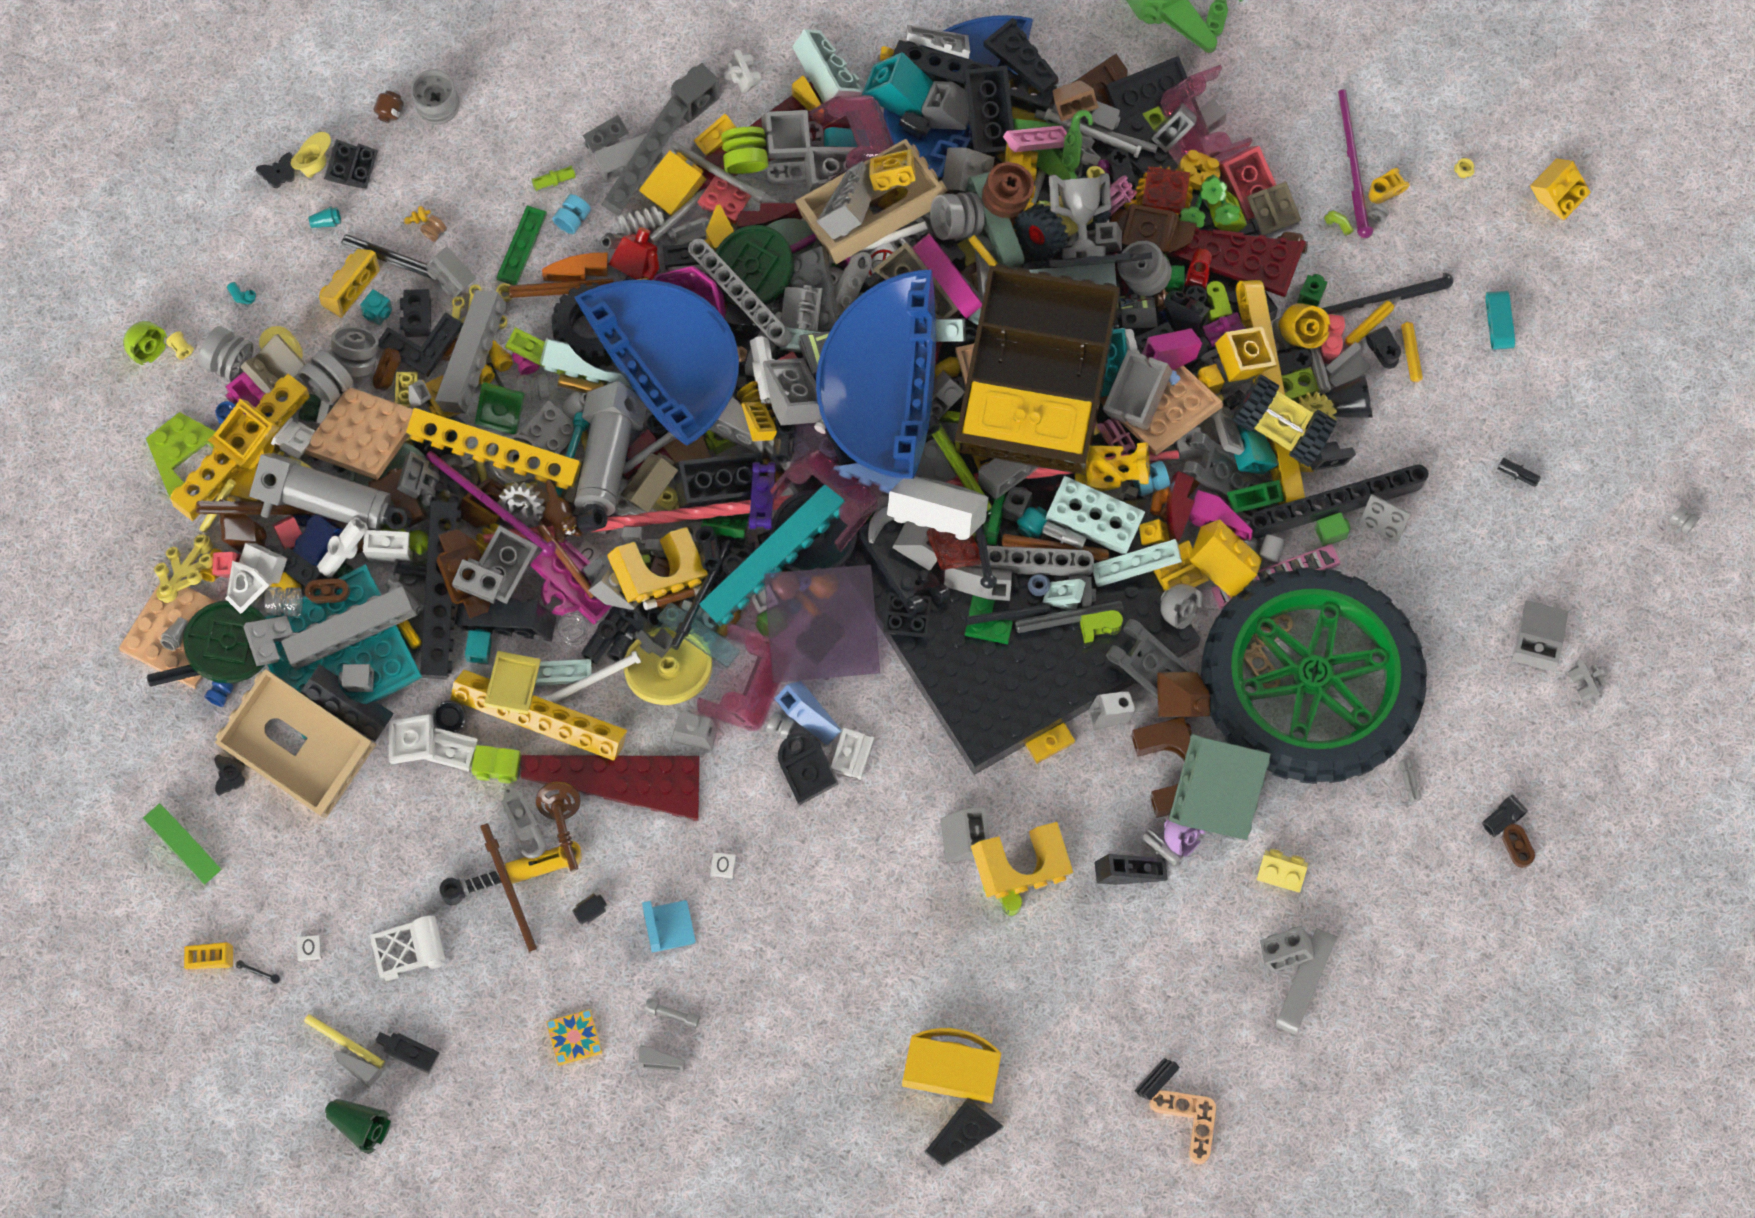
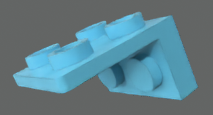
[642,900,696,953]

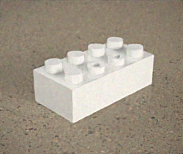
[887,476,988,540]

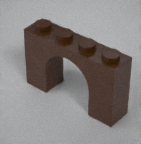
[329,468,428,555]
[1131,717,1192,818]

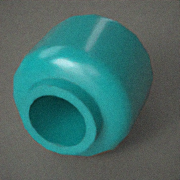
[1017,507,1049,539]

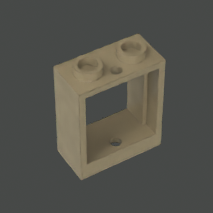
[620,453,678,513]

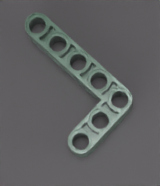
[964,172,1024,268]

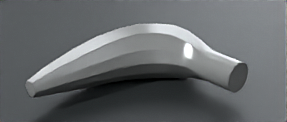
[868,506,895,543]

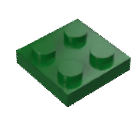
[474,382,525,435]

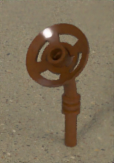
[536,782,581,872]

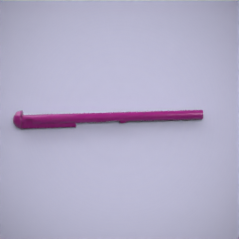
[1338,89,1374,239]
[426,451,556,557]

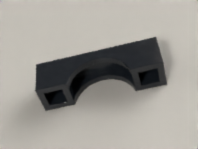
[300,664,394,742]

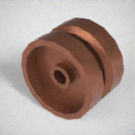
[982,162,1034,219]

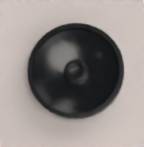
[770,489,858,577]

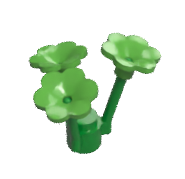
[1180,175,1240,228]

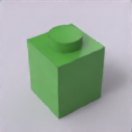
[1315,512,1351,547]

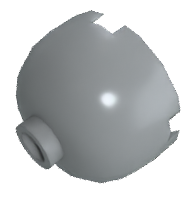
[1160,584,1203,629]

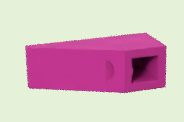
[1189,490,1253,541]

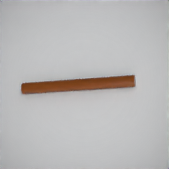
[537,524,595,599]

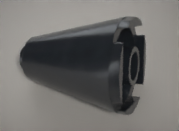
[1313,375,1373,418]

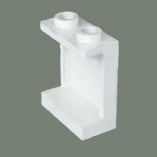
[363,530,414,563]

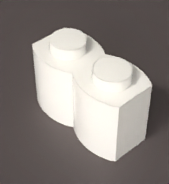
[239,543,287,586]

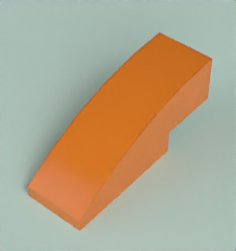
[542,252,609,282]

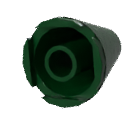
[325,1099,391,1154]

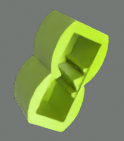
[471,745,521,784]

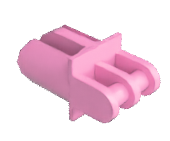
[1109,175,1137,216]
[1097,418,1136,456]

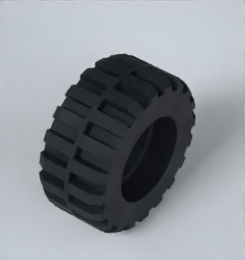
[551,283,612,368]

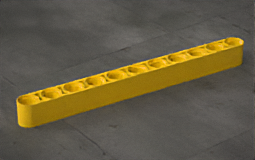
[1236,280,1305,505]

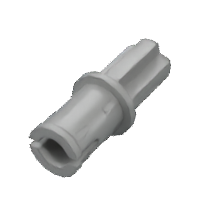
[1043,522,1087,550]
[1142,828,1183,867]

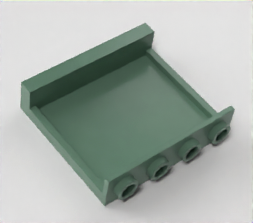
[1169,734,1270,840]

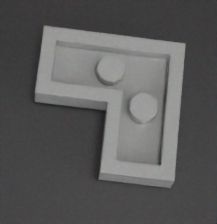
[243,616,293,666]

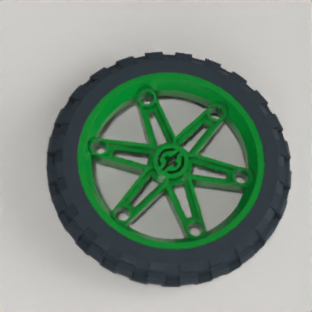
[1201,567,1427,784]

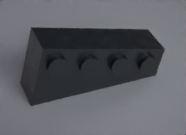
[455,598,557,641]

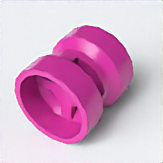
[512,352,540,376]

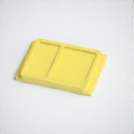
[484,651,541,714]

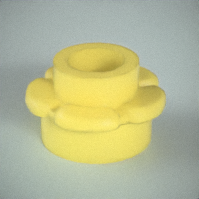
[1454,158,1475,178]

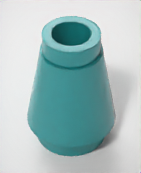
[308,206,341,228]

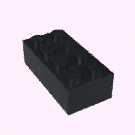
[673,452,766,508]

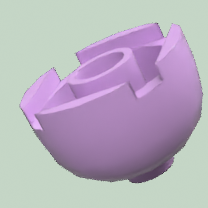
[1164,818,1205,857]

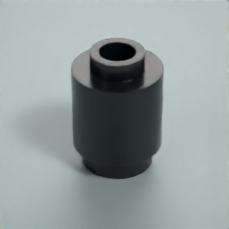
[899,111,931,140]
[572,893,607,925]

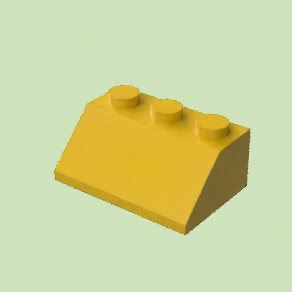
[319,249,380,318]
[1189,519,1262,598]

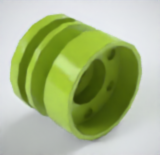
[721,126,769,174]

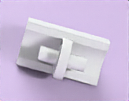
[724,50,761,93]

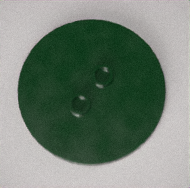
[711,225,794,308]
[183,600,266,683]

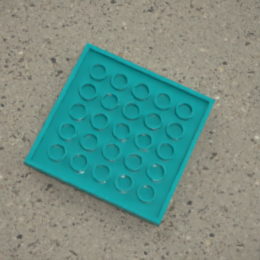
[265,564,423,740]

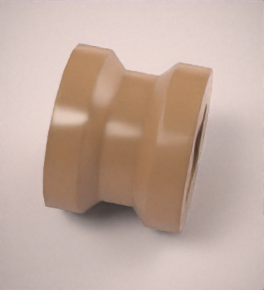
[420,215,447,242]

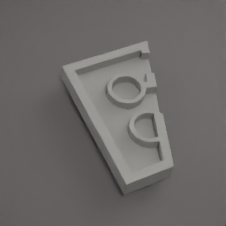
[906,25,970,59]

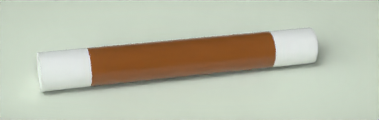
[643,585,701,610]

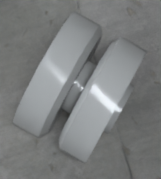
[1117,241,1172,296]
[329,326,379,377]
[298,350,354,405]
[489,434,540,484]

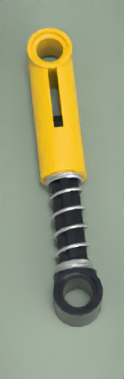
[439,840,582,905]

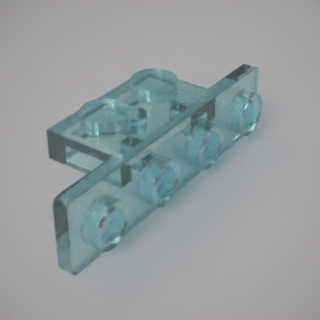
[658,603,740,668]

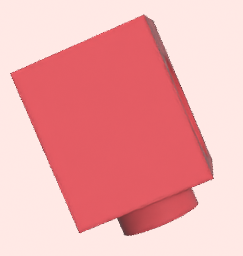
[272,515,305,550]
[212,552,242,578]

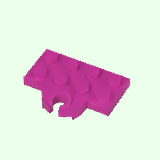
[530,538,612,625]

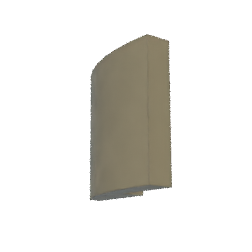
[1247,181,1302,235]

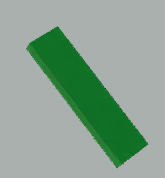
[496,205,547,285]

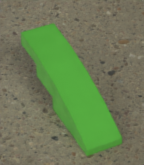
[143,803,222,885]

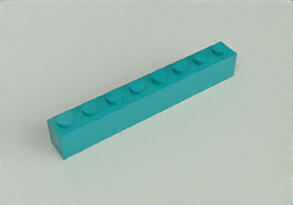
[699,483,847,626]

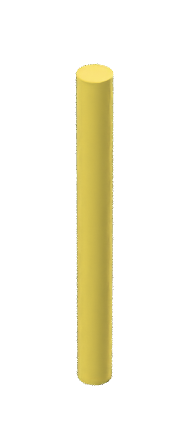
[304,1014,385,1069]

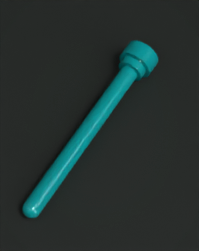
[555,412,590,497]

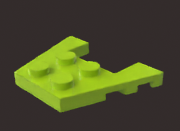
[146,412,216,497]

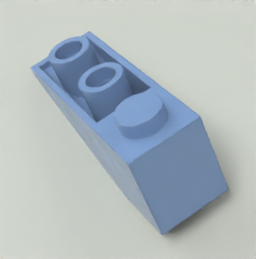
[833,463,902,494]
[774,681,842,745]

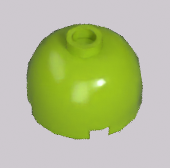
[123,321,167,365]

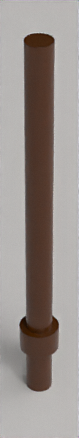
[480,823,537,952]

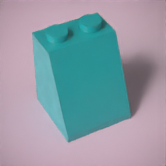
[861,52,934,117]

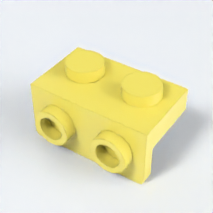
[1257,849,1308,893]

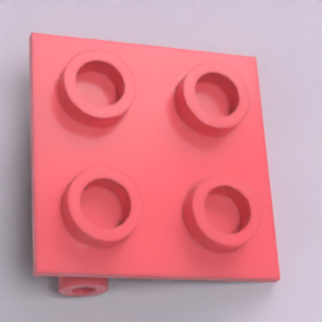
[697,175,752,224]

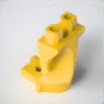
[1075,442,1150,492]

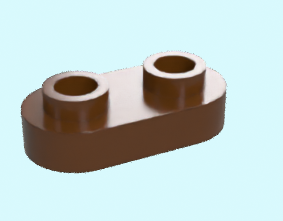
[373,348,401,390]
[305,579,350,604]
[1502,824,1535,868]

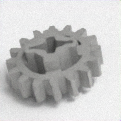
[497,482,545,528]

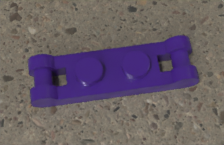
[749,462,776,529]

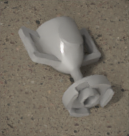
[1049,173,1111,259]

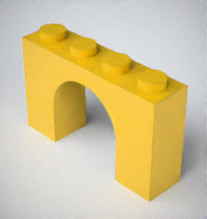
[607,527,708,603]
[971,822,1073,899]

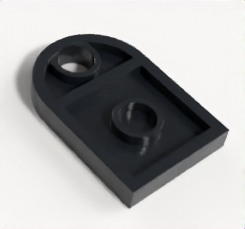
[778,733,839,805]

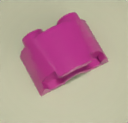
[225,372,265,415]

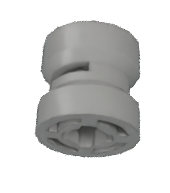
[1669,505,1700,535]
[766,711,796,739]

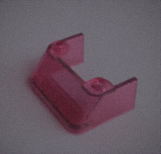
[1161,65,1253,161]
[808,95,894,180]
[770,450,878,551]
[697,623,788,731]

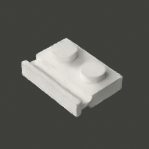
[271,418,315,459]
[426,728,479,771]
[831,728,874,780]

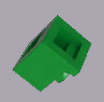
[1164,265,1184,292]
[1297,274,1328,307]

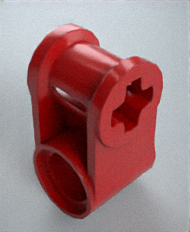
[1184,249,1212,290]

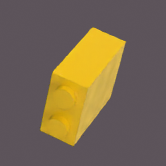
[639,150,706,216]

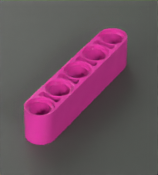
[913,234,982,319]

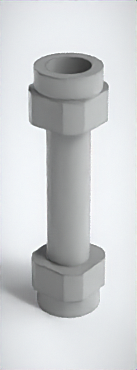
[644,998,700,1029]

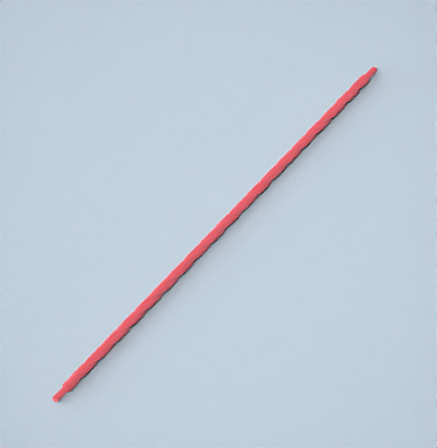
[483,450,1179,543]

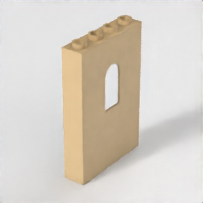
[795,139,947,264]
[214,669,377,818]

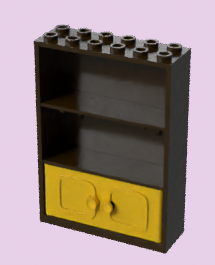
[955,264,1120,475]

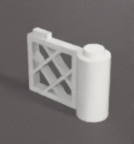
[370,916,445,982]

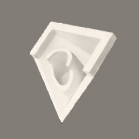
[225,561,271,614]

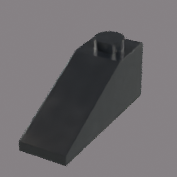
[1094,854,1168,885]

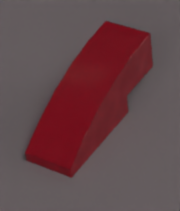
[737,203,803,229]
[1166,471,1195,543]

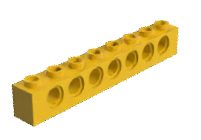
[170,374,310,521]
[406,408,582,490]
[450,669,627,761]

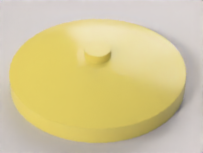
[624,627,713,705]

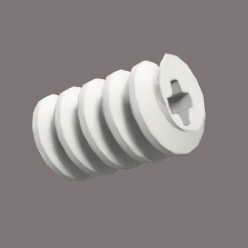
[618,206,664,235]

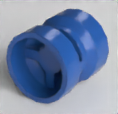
[215,401,235,426]
[204,681,234,707]

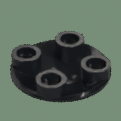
[435,464,476,508]

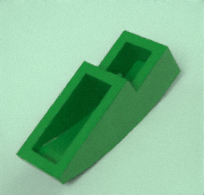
[1227,480,1284,513]

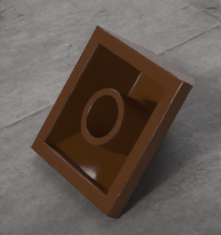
[461,477,506,528]
[219,499,267,554]
[1157,672,1210,717]

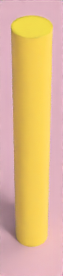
[199,479,236,533]

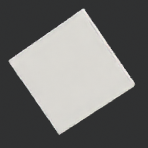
[389,714,434,764]

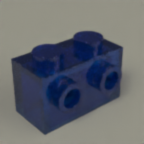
[293,514,344,566]

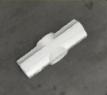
[750,336,774,404]
[317,517,368,578]

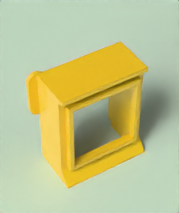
[208,399,279,470]

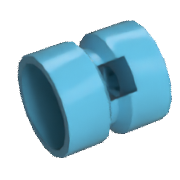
[552,194,591,234]
[1132,460,1170,497]

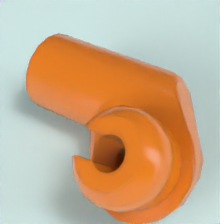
[1150,487,1169,515]

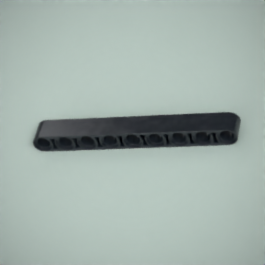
[1248,464,1429,538]

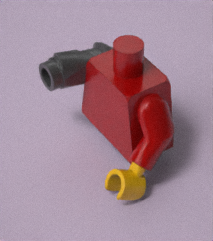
[600,227,659,280]

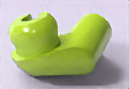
[1324,210,1354,236]

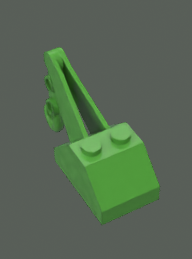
[1126,0,1243,53]
[1013,110,1093,180]

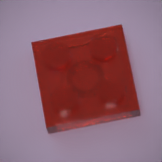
[1142,166,1190,214]
[926,528,981,570]

